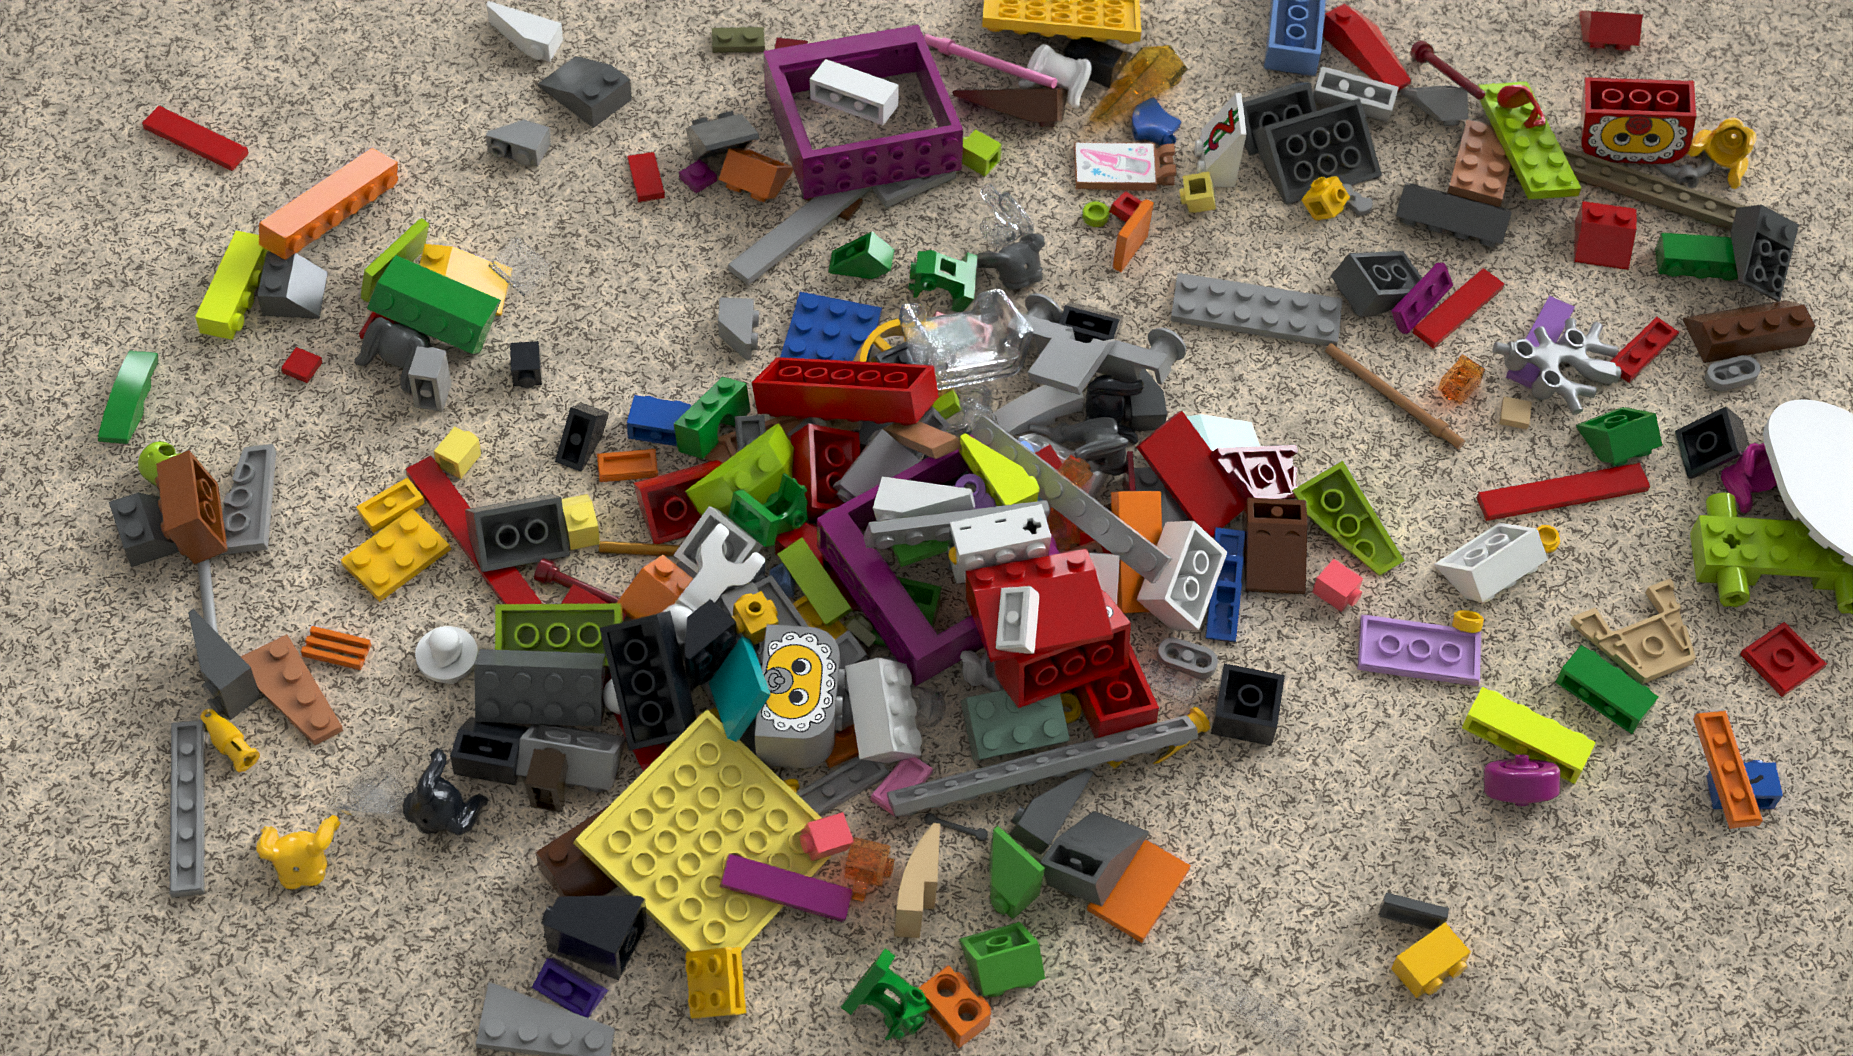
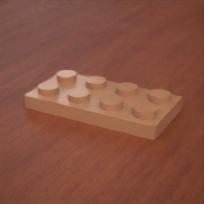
[1447,119,1511,207]

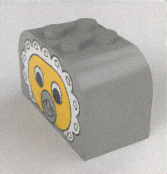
[755,624,846,768]

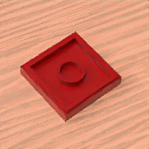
[1740,622,1827,697]

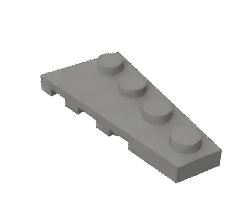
[220,444,276,555]

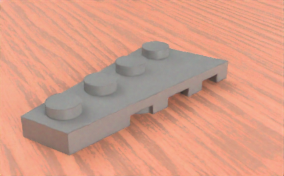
[476,982,615,1056]

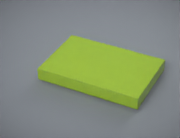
[360,218,429,303]

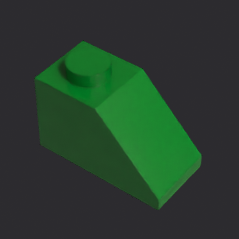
[828,231,895,279]

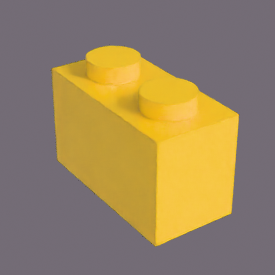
[1391,923,1471,998]

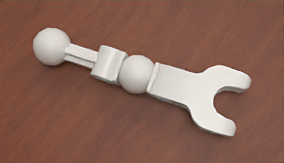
[603,524,765,715]

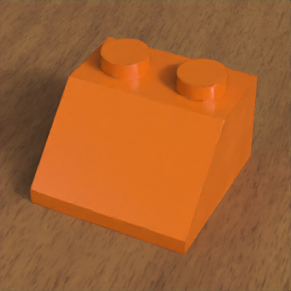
[718,148,793,202]
[617,555,693,619]

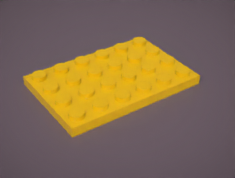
[982,0,1141,44]

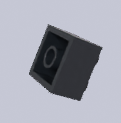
[1210,663,1285,746]

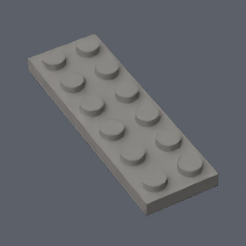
[1170,273,1342,347]

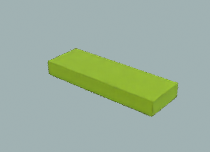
[777,538,853,628]

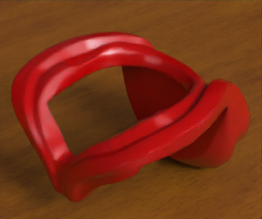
[1497,85,1546,129]

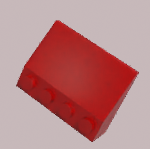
[965,549,1113,662]

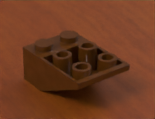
[1242,498,1308,594]

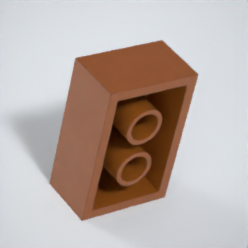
[155,450,228,565]

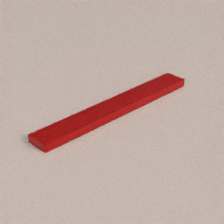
[405,455,543,604]

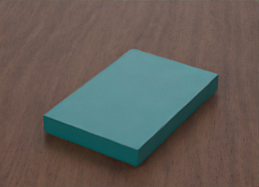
[709,636,771,742]

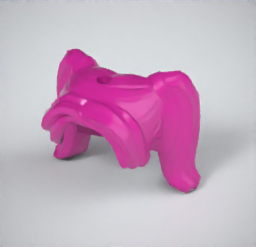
[1721,442,1777,514]

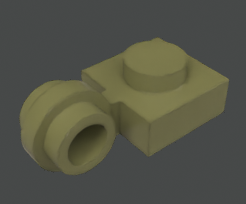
[842,614,877,647]

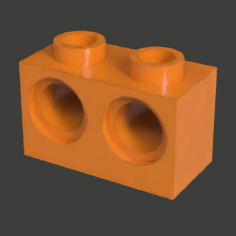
[918,965,991,1048]

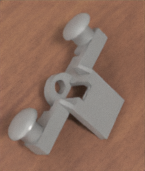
[1009,293,1186,395]

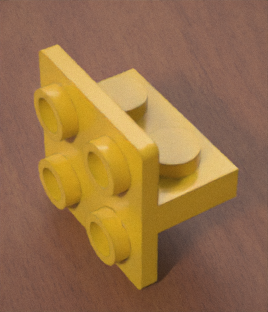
[685,947,746,1018]

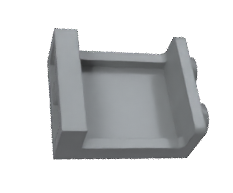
[833,429,921,522]

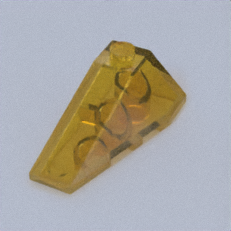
[1089,45,1188,122]

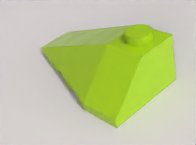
[1292,461,1405,576]

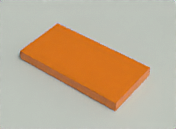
[1111,491,1162,613]

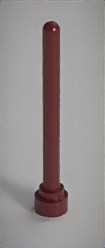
[1410,40,1485,100]
[534,558,619,604]

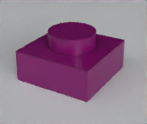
[679,159,717,194]

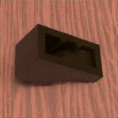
[525,748,568,813]

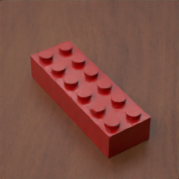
[751,357,939,426]

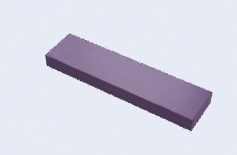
[1506,296,1575,389]

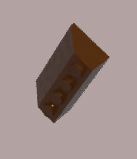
[1683,300,1816,363]
[536,803,619,896]

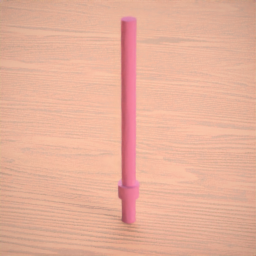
[924,34,1057,89]

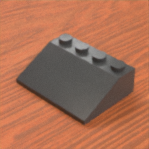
[1253,98,1382,205]

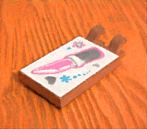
[1074,142,1176,191]

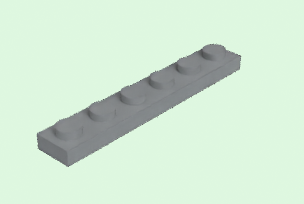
[863,500,1050,549]

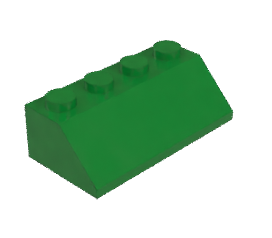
[367,255,501,354]

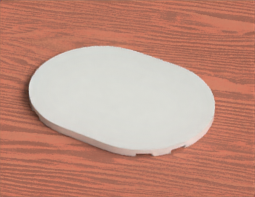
[1763,400,1853,566]

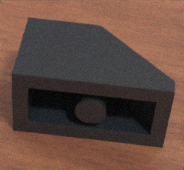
[555,403,609,471]

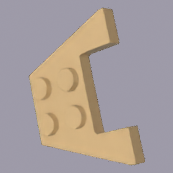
[1570,578,1696,684]

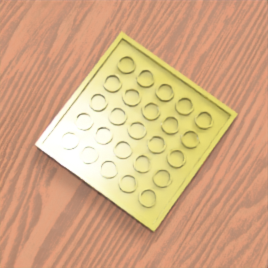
[574,710,832,952]

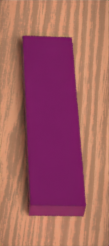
[719,853,853,922]

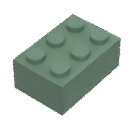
[960,690,1070,761]

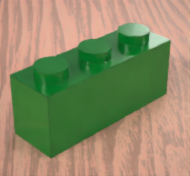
[1655,233,1738,281]
[1555,645,1659,734]

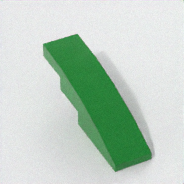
[98,350,159,444]

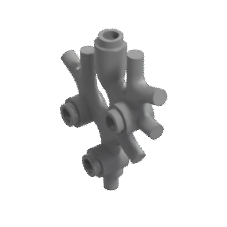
[1492,318,1621,415]

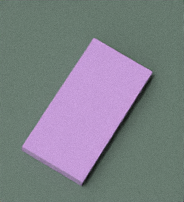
[1357,614,1481,686]

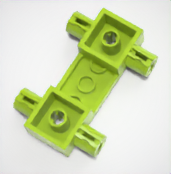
[1690,492,1853,614]

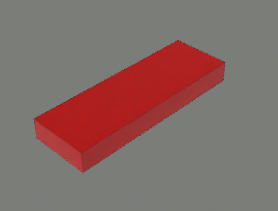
[1609,317,1679,383]

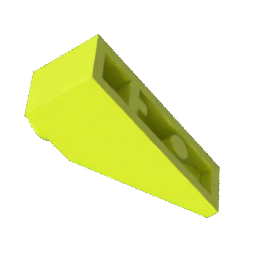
[959,433,1040,506]

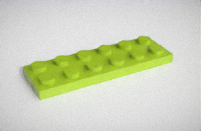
[1478,82,1582,200]

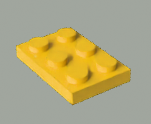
[340,508,451,602]

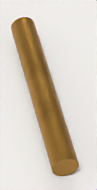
[599,541,681,557]

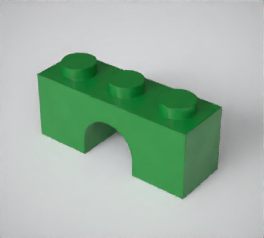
[674,376,751,459]

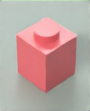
[1312,559,1363,612]
[800,812,854,861]

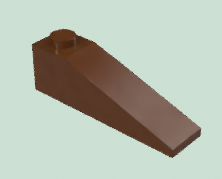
[953,88,1067,127]

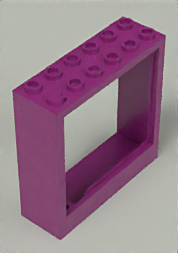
[763,24,963,199]
[817,434,1060,687]

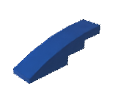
[1205,527,1245,642]

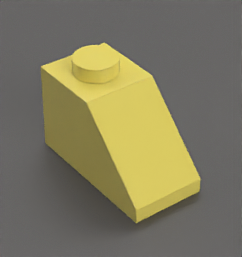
[562,494,600,550]

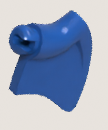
[1131,94,1182,146]

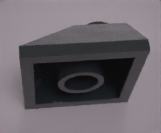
[1675,406,1749,479]

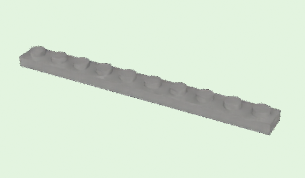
[887,715,1198,817]

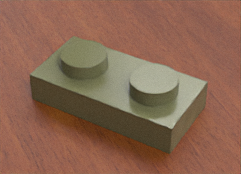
[712,27,765,53]

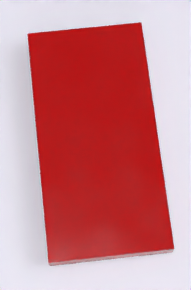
[1136,411,1246,537]

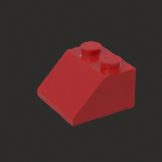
[1579,10,1643,50]
[1574,201,1637,270]

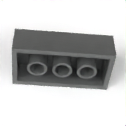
[474,649,605,726]

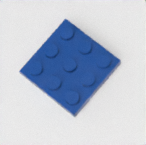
[780,292,882,362]

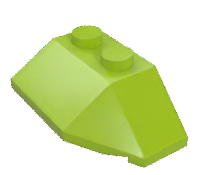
[685,424,794,516]

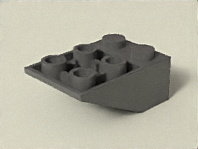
[1730,204,1799,302]
[1040,811,1149,907]

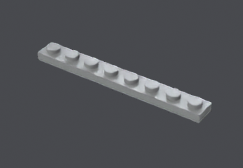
[971,416,1172,583]

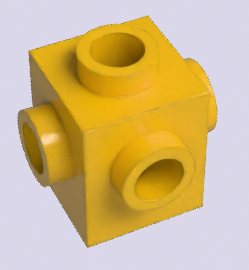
[1301,176,1350,221]
[731,591,779,645]

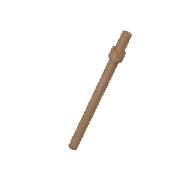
[1325,343,1465,450]

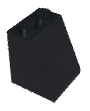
[541,896,647,981]

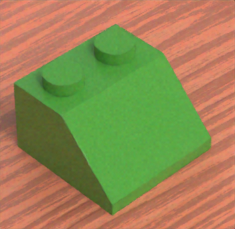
[959,922,1046,997]

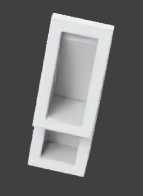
[991,385,1084,436]

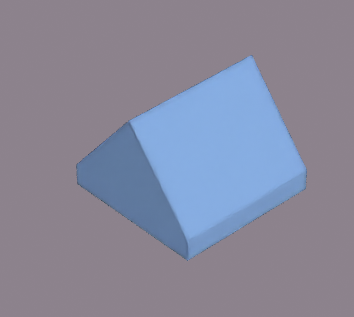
[769,563,796,598]

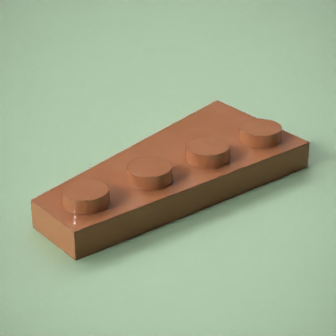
[241,634,343,745]

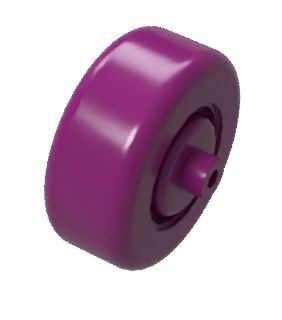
[1484,755,1560,807]

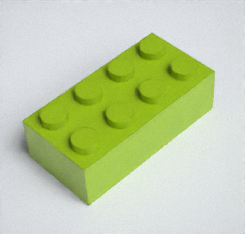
[495,603,623,668]

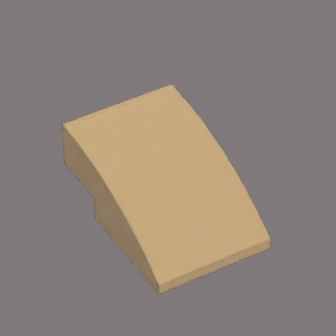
[894,823,940,938]

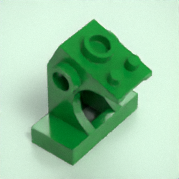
[908,250,978,313]
[728,473,808,547]
[840,948,932,1041]

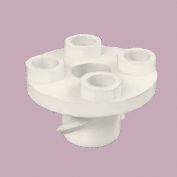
[415,626,478,684]

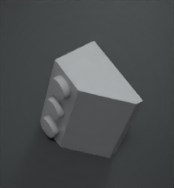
[516,724,626,792]

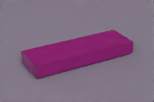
[1391,262,1453,334]

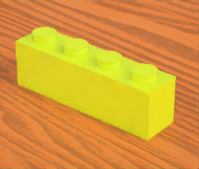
[195,230,269,340]
[1462,687,1596,784]

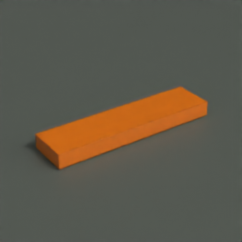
[1693,711,1763,829]

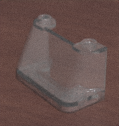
[899,289,1034,390]

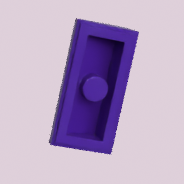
[531,957,608,1018]

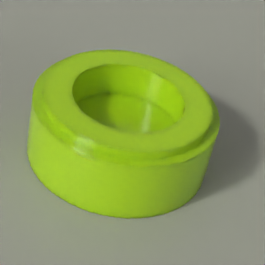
[1082,201,1110,227]

